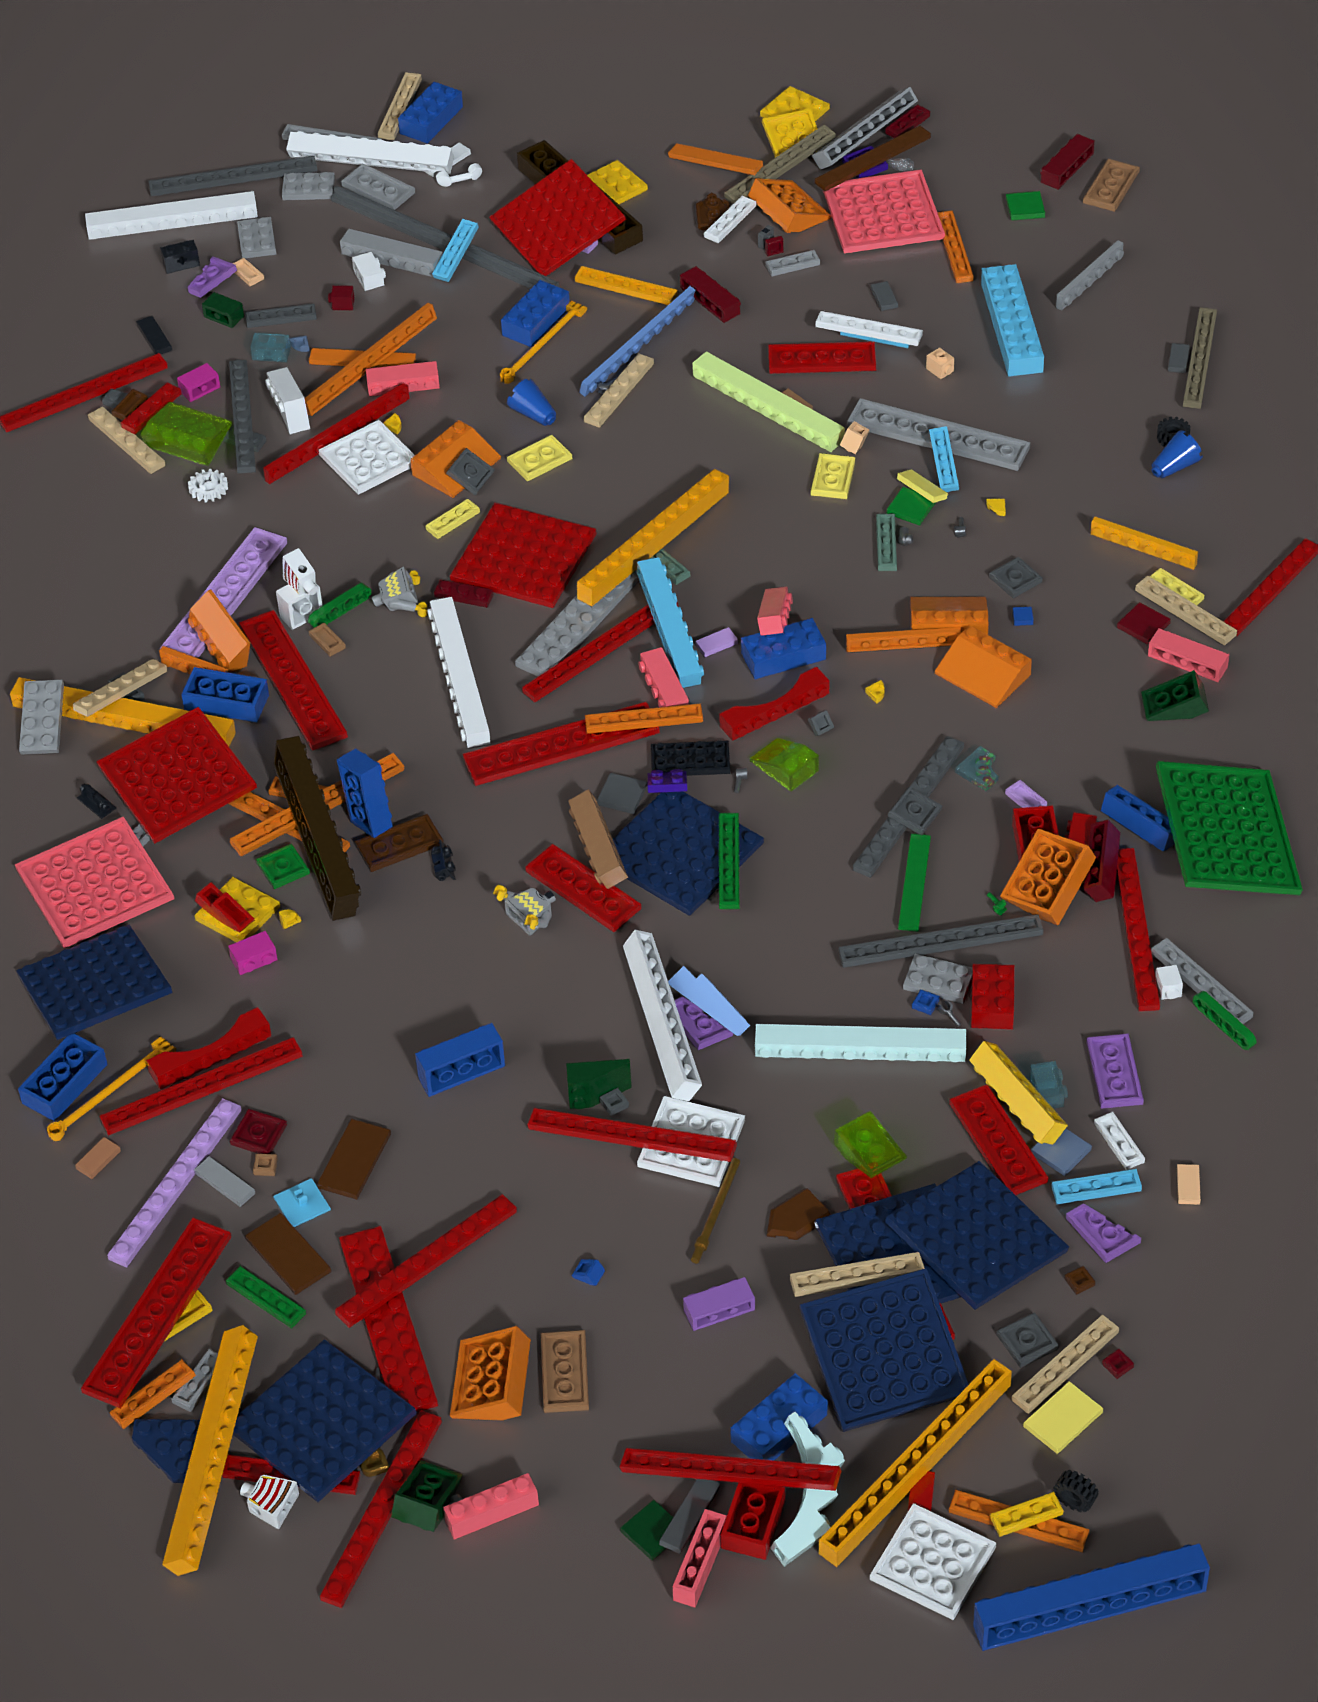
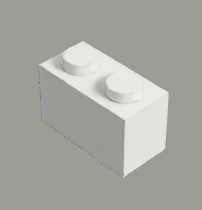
[352,252,386,291]

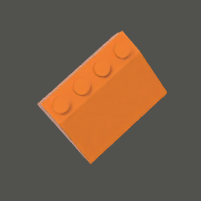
[748,178,831,233]
[411,420,501,498]
[910,597,988,635]
[934,625,1032,708]
[1000,829,1096,925]
[450,1326,531,1420]

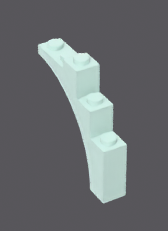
[770,1412,845,1567]

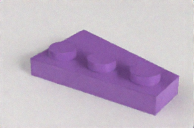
[187,256,237,298]
[674,997,733,1050]
[1066,1203,1141,1263]

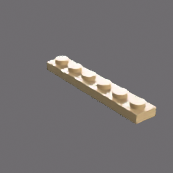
[378,72,422,140]
[584,353,654,428]
[88,406,165,474]
[1135,576,1237,646]
[73,659,167,717]
[790,1252,925,1297]
[1012,1314,1119,1414]

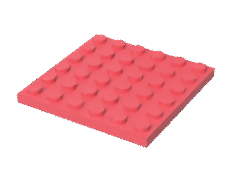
[823,169,945,253]
[15,816,174,949]

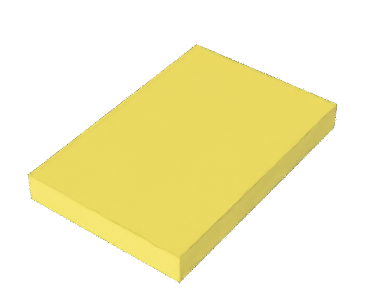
[507,435,573,482]
[811,453,856,499]
[1023,1381,1103,1454]

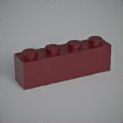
[1040,134,1095,190]
[680,266,741,323]
[1084,819,1121,902]

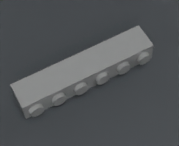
[340,229,442,277]

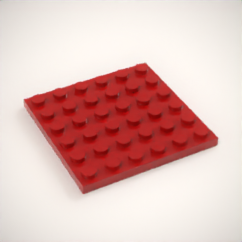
[489,159,626,276]
[450,503,597,608]
[97,707,257,844]

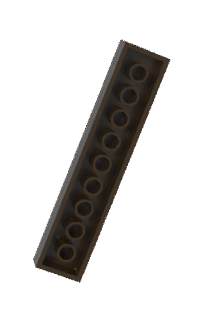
[517,140,643,255]
[273,736,361,921]

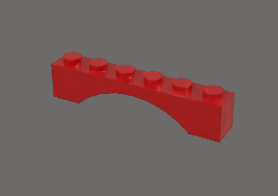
[719,666,830,741]
[146,1007,272,1090]

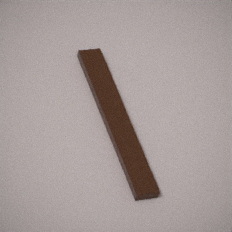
[815,125,931,191]

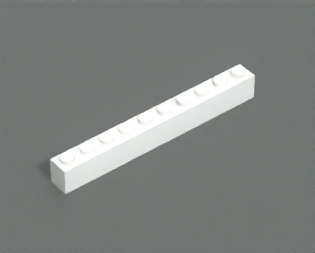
[286,131,454,174]
[85,191,258,240]
[427,597,491,748]
[623,929,702,1101]

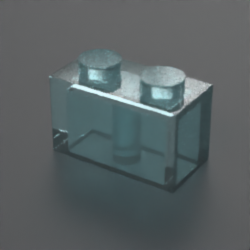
[250,333,291,362]
[1030,1061,1068,1109]

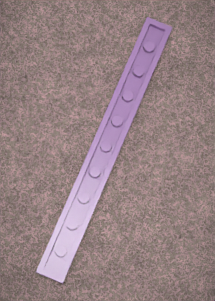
[107,1098,241,1268]

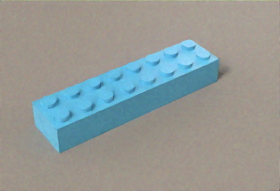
[981,264,1044,376]

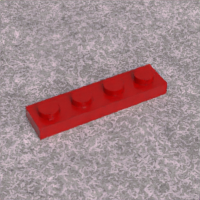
[121,382,182,434]

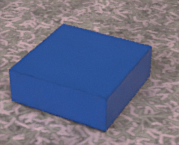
[1013,607,1033,626]
[912,989,940,1015]

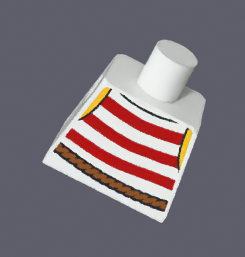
[283,548,319,595]
[240,1475,299,1529]

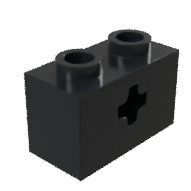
[160,240,200,274]

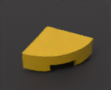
[383,413,402,435]
[986,499,1006,516]
[865,680,885,704]
[279,909,302,929]

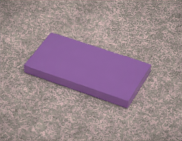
[1087,1034,1144,1109]

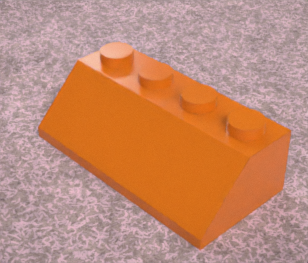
[188,589,250,673]

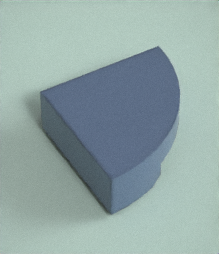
[289,336,310,352]

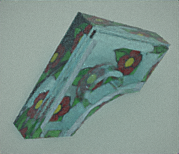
[955,746,999,792]

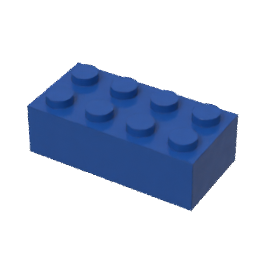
[398,82,463,144]
[501,280,570,347]
[741,618,826,679]
[181,667,269,722]
[337,748,393,838]
[415,1023,505,1097]
[18,1034,108,1122]
[731,1373,828,1461]

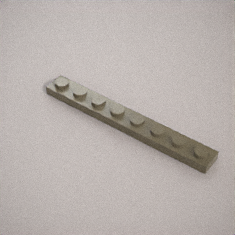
[724,125,836,204]
[1183,307,1217,409]

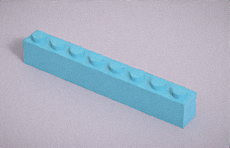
[637,557,704,688]

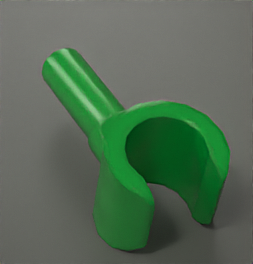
[987,892,1007,915]

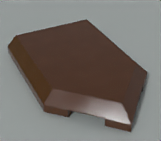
[696,192,730,231]
[767,1188,831,1240]

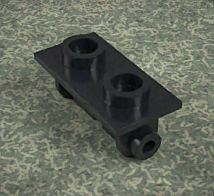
[77,784,117,819]
[431,839,456,881]

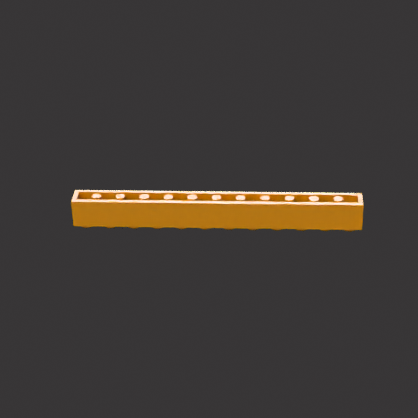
[577,469,729,606]
[10,677,236,746]
[162,1325,258,1576]
[819,1359,1012,1567]

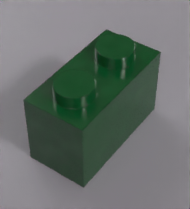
[202,292,244,328]

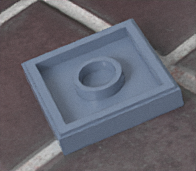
[1031,1129,1092,1176]

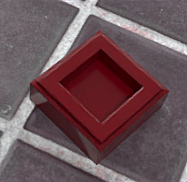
[765,236,784,257]
[1102,1349,1134,1379]

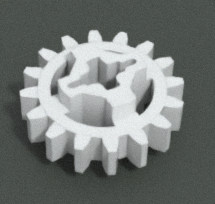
[188,469,228,502]

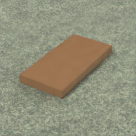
[1083,159,1140,212]
[541,1330,589,1413]

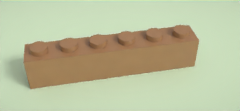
[568,789,628,889]

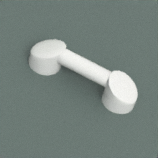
[436,163,482,187]

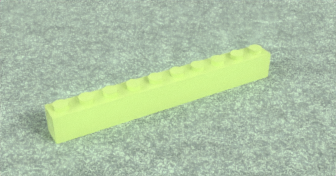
[693,352,845,452]

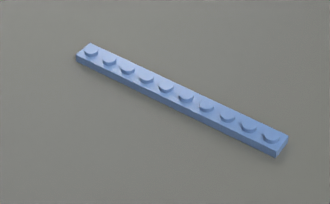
[579,286,695,397]

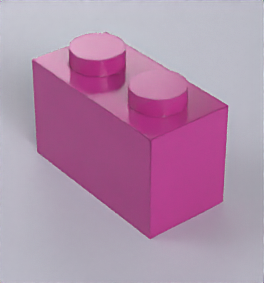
[177,363,220,402]
[228,931,277,975]

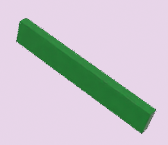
[719,813,740,909]
[898,834,931,932]

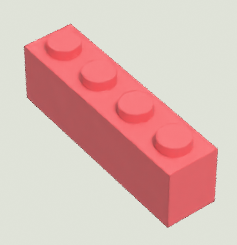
[366,361,440,396]
[757,587,793,635]
[1148,628,1229,682]
[638,647,689,708]
[443,1473,539,1540]
[673,1509,727,1607]

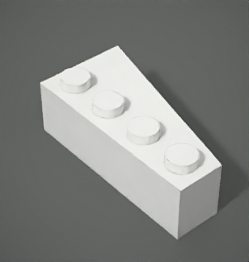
[265,367,310,434]

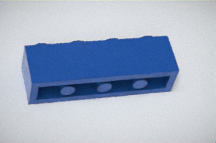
[1101,785,1175,852]

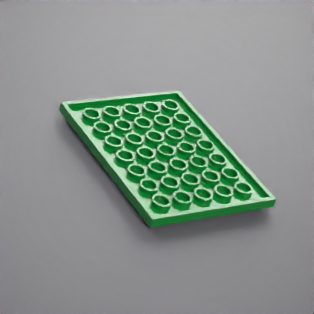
[1155,761,1303,895]

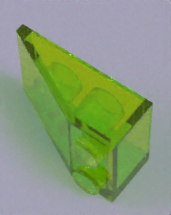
[749,738,819,791]
[834,1111,907,1178]

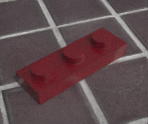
[885,104,930,138]
[434,579,494,608]

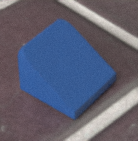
[572,1259,605,1286]

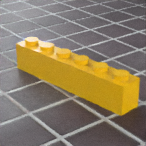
[969,1041,1068,1145]

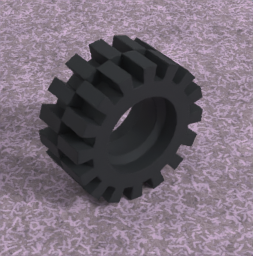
[1157,417,1191,447]
[1053,1470,1099,1512]

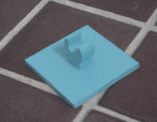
[273,1178,331,1227]

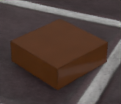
[1064,1266,1095,1295]

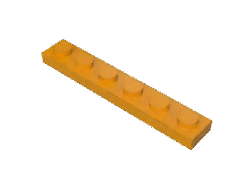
[575,266,678,305]
[1091,517,1198,570]

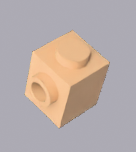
[926,347,954,379]
[840,421,869,454]

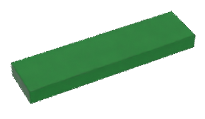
[226,1266,306,1329]

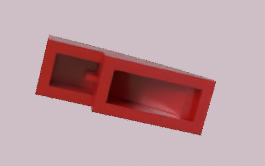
[195,882,255,933]

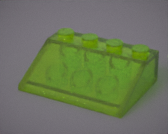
[141,402,232,466]

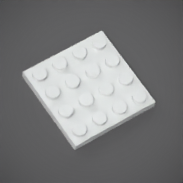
[319,420,415,495]
[637,1096,745,1187]
[870,1503,996,1620]

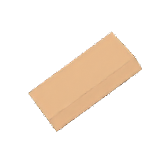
[233,258,264,286]
[1177,1164,1201,1205]

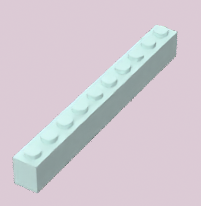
[755,1024,966,1062]

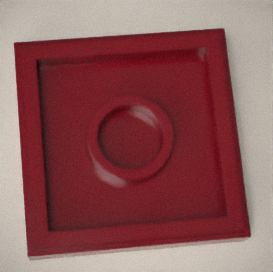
[1117,602,1171,645]
[230,1109,287,1154]

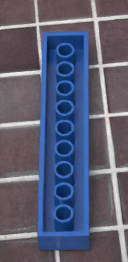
[973,1543,1210,1651]

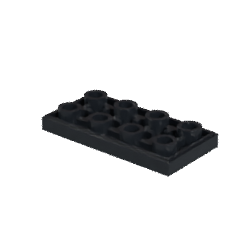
[651,740,730,776]

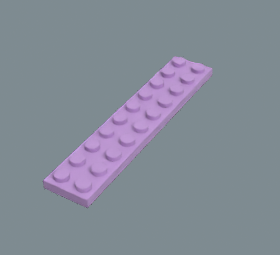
[160,527,287,658]

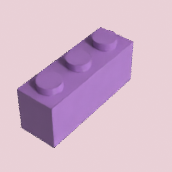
[683,1277,755,1331]

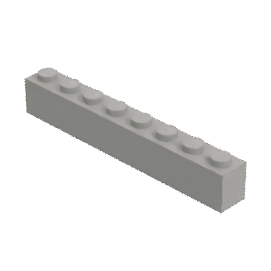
[812,87,918,170]

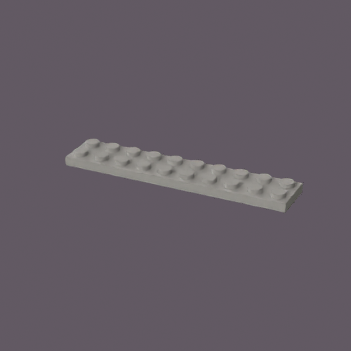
[847,398,1030,471]
[515,570,639,677]

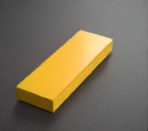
[990,1492,1064,1537]

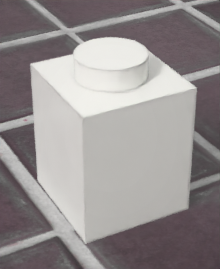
[1155,965,1183,1000]

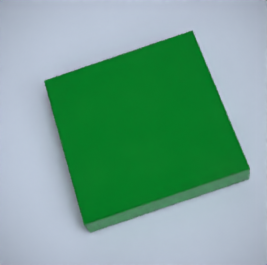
[1006,191,1045,220]
[887,487,936,526]
[256,844,310,889]

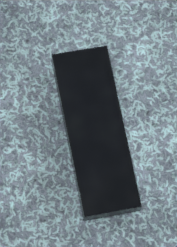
[136,316,172,354]

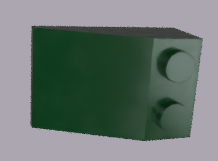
[1141,670,1209,721]
[566,1059,632,1109]
[391,1460,463,1532]

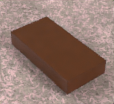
[111,389,148,420]

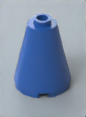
[507,379,556,426]
[1151,430,1203,478]

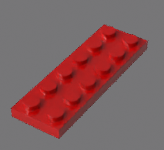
[768,342,876,374]
[525,844,641,932]
[949,1084,1048,1195]

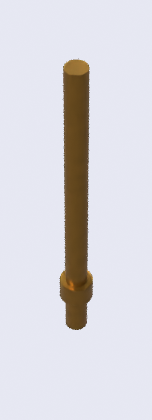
[691,1158,740,1264]

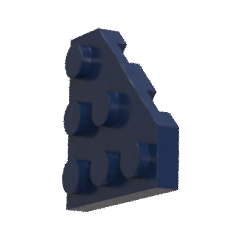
[132,1419,200,1483]

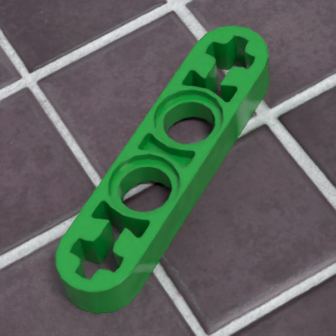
[308,583,371,628]
[1193,991,1257,1050]

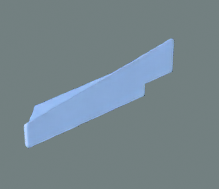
[668,966,750,1036]

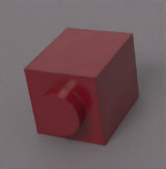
[328,285,355,310]

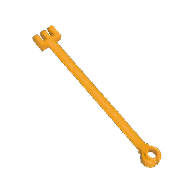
[500,301,587,384]
[47,1037,176,1141]

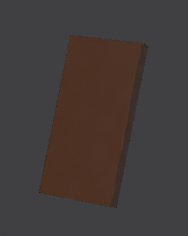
[355,814,444,872]
[317,1119,391,1200]
[245,1213,331,1295]

